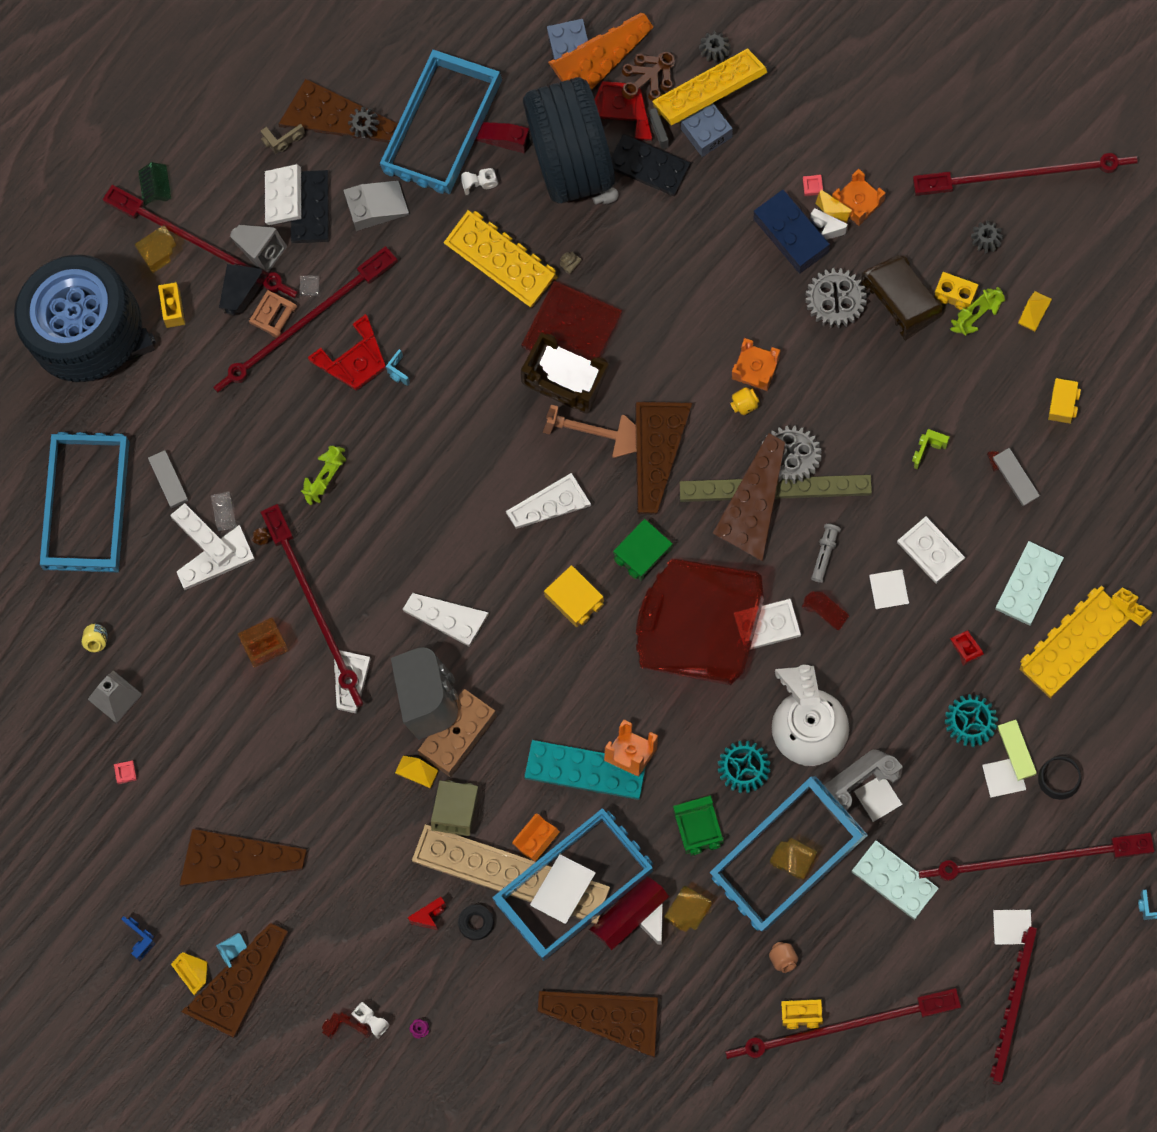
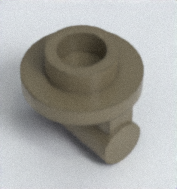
[560,252,582,274]

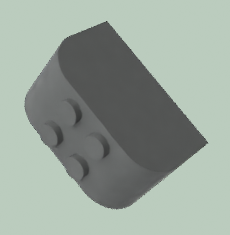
[391,647,458,740]

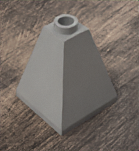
[230,225,287,273]
[88,671,142,723]

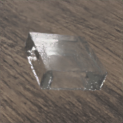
[300,276,319,296]

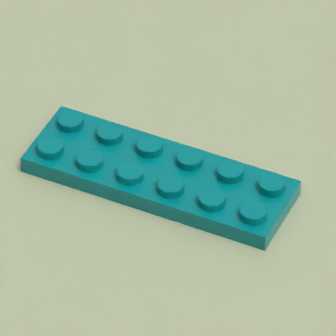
[524,740,646,800]

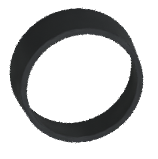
[1038,757,1081,800]

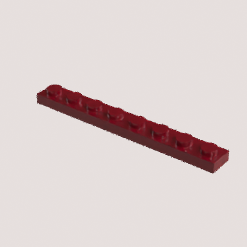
[990,926,1037,1085]

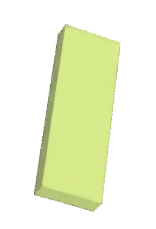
[997,720,1037,781]

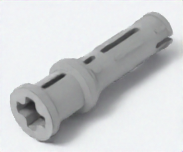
[811,524,841,583]

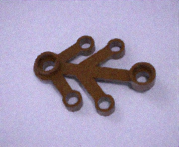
[622,52,675,101]

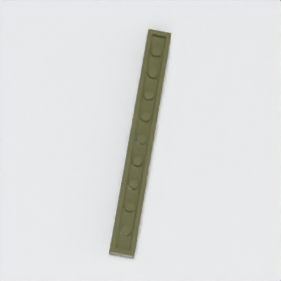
[680,475,872,502]

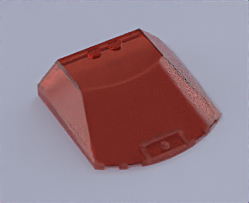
[636,559,764,685]

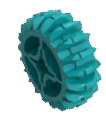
[945,694,998,747]
[718,741,770,793]

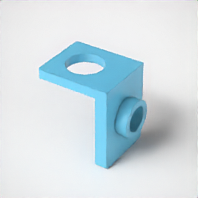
[386,349,410,386]
[1138,890,1157,920]
[216,933,247,968]

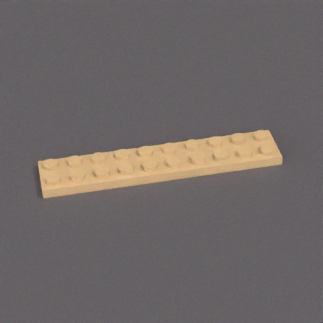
[412,824,610,924]

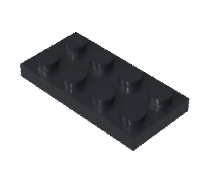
[611,134,690,197]
[291,170,329,243]

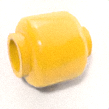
[730,387,760,415]

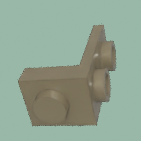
[261,124,305,154]

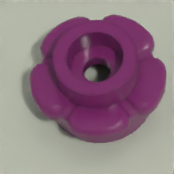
[409,1019,429,1039]

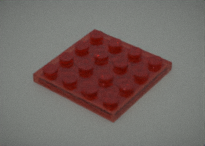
[521,281,622,361]

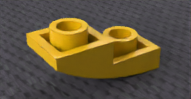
[1112,587,1153,626]

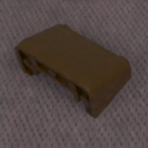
[861,255,943,341]
[521,333,609,414]

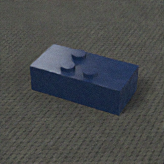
[753,190,830,274]

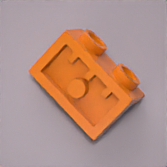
[512,813,560,862]

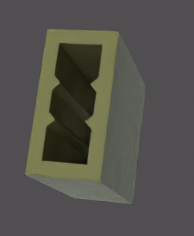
[431,780,478,836]

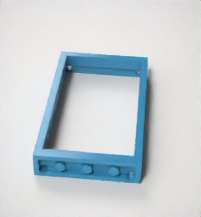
[380,50,502,194]
[40,432,129,572]
[710,776,868,932]
[492,808,653,961]

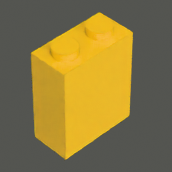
[544,565,604,628]

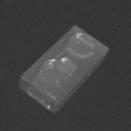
[211,491,237,531]

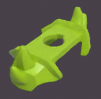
[950,287,1005,336]
[301,446,346,505]

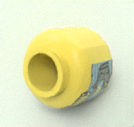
[81,624,108,653]

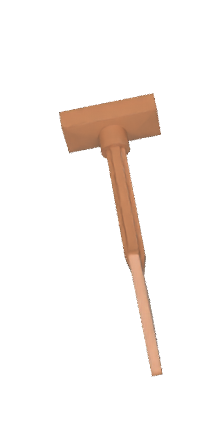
[543,405,636,458]

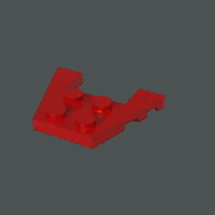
[594,81,652,141]
[307,314,386,391]

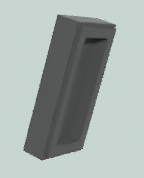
[649,108,669,149]

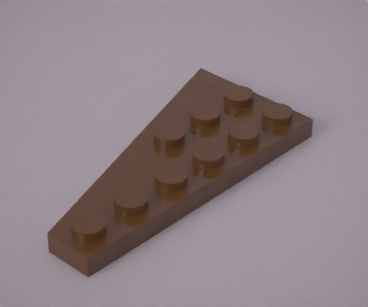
[278,79,398,143]
[635,402,692,514]
[713,433,786,561]
[180,829,307,887]
[181,923,289,1038]
[538,991,658,1058]

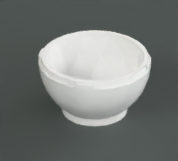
[772,690,849,766]

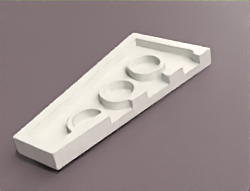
[506,473,591,529]
[177,525,255,590]
[403,593,489,647]
[775,665,820,706]

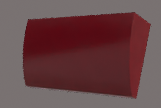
[589,876,669,950]

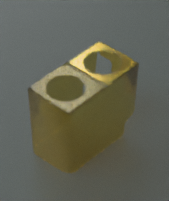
[135,225,176,273]
[769,838,818,881]
[664,886,711,932]

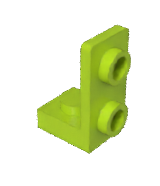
[912,429,949,470]

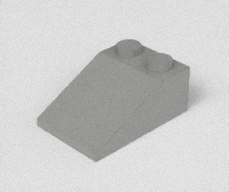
[343,181,409,231]

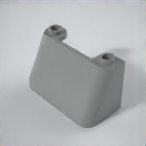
[819,750,903,824]

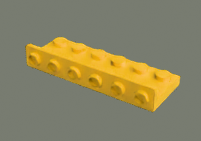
[652,48,767,126]
[443,210,558,308]
[1019,586,1131,699]

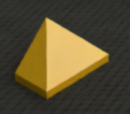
[815,190,852,223]
[1018,291,1052,332]
[395,756,439,789]
[171,952,207,995]

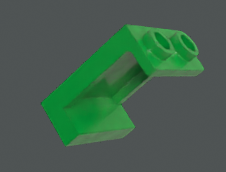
[613,519,673,581]
[673,796,724,856]

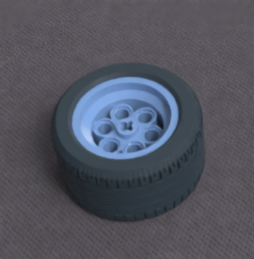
[523,77,615,203]
[14,255,142,382]

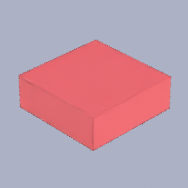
[803,175,823,196]
[114,761,137,784]

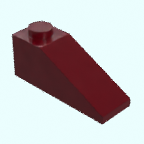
[475,122,530,154]

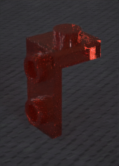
[801,591,849,630]
[322,1012,370,1040]

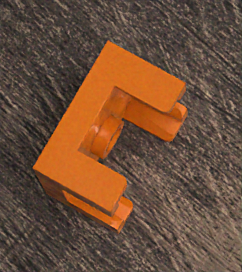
[832,169,886,226]
[732,338,780,391]
[604,720,658,777]

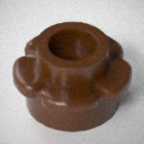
[253,528,271,545]

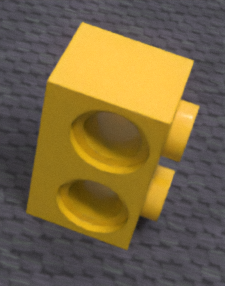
[934,272,978,310]

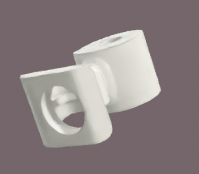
[461,168,498,195]
[351,1002,390,1039]

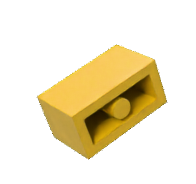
[158,282,185,328]
[1048,378,1081,424]

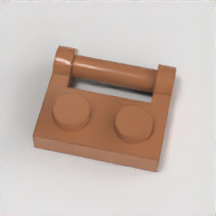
[249,290,297,338]

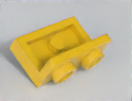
[781,1000,823,1029]

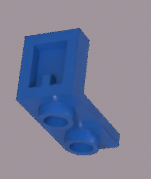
[121,916,155,961]

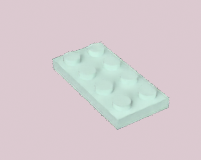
[995,541,1064,626]
[852,841,939,920]

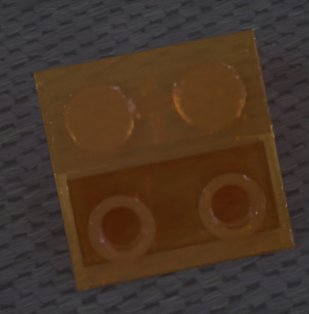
[238,617,288,668]

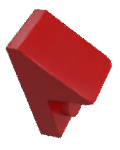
[950,630,984,666]
[407,897,446,930]

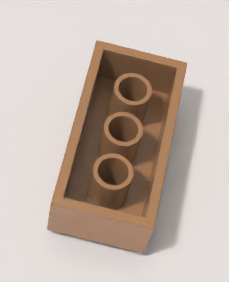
[418,689,497,778]

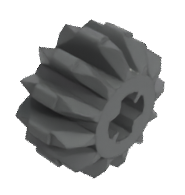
[699,31,731,64]
[348,107,380,139]
[971,221,1003,253]

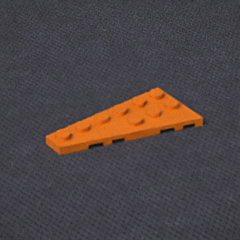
[548,13,654,90]

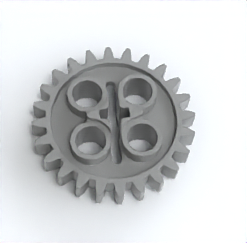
[805,268,867,328]
[762,426,821,484]

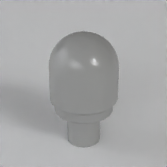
[593,188,619,205]

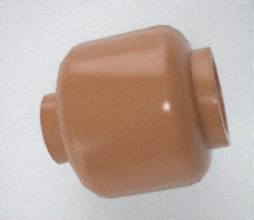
[769,942,798,973]

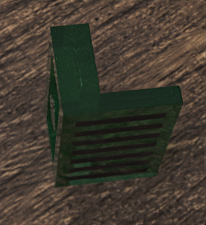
[138,162,171,205]

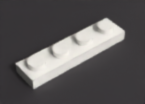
[170,503,234,567]

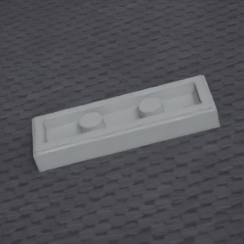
[992,448,1040,506]
[148,450,188,508]

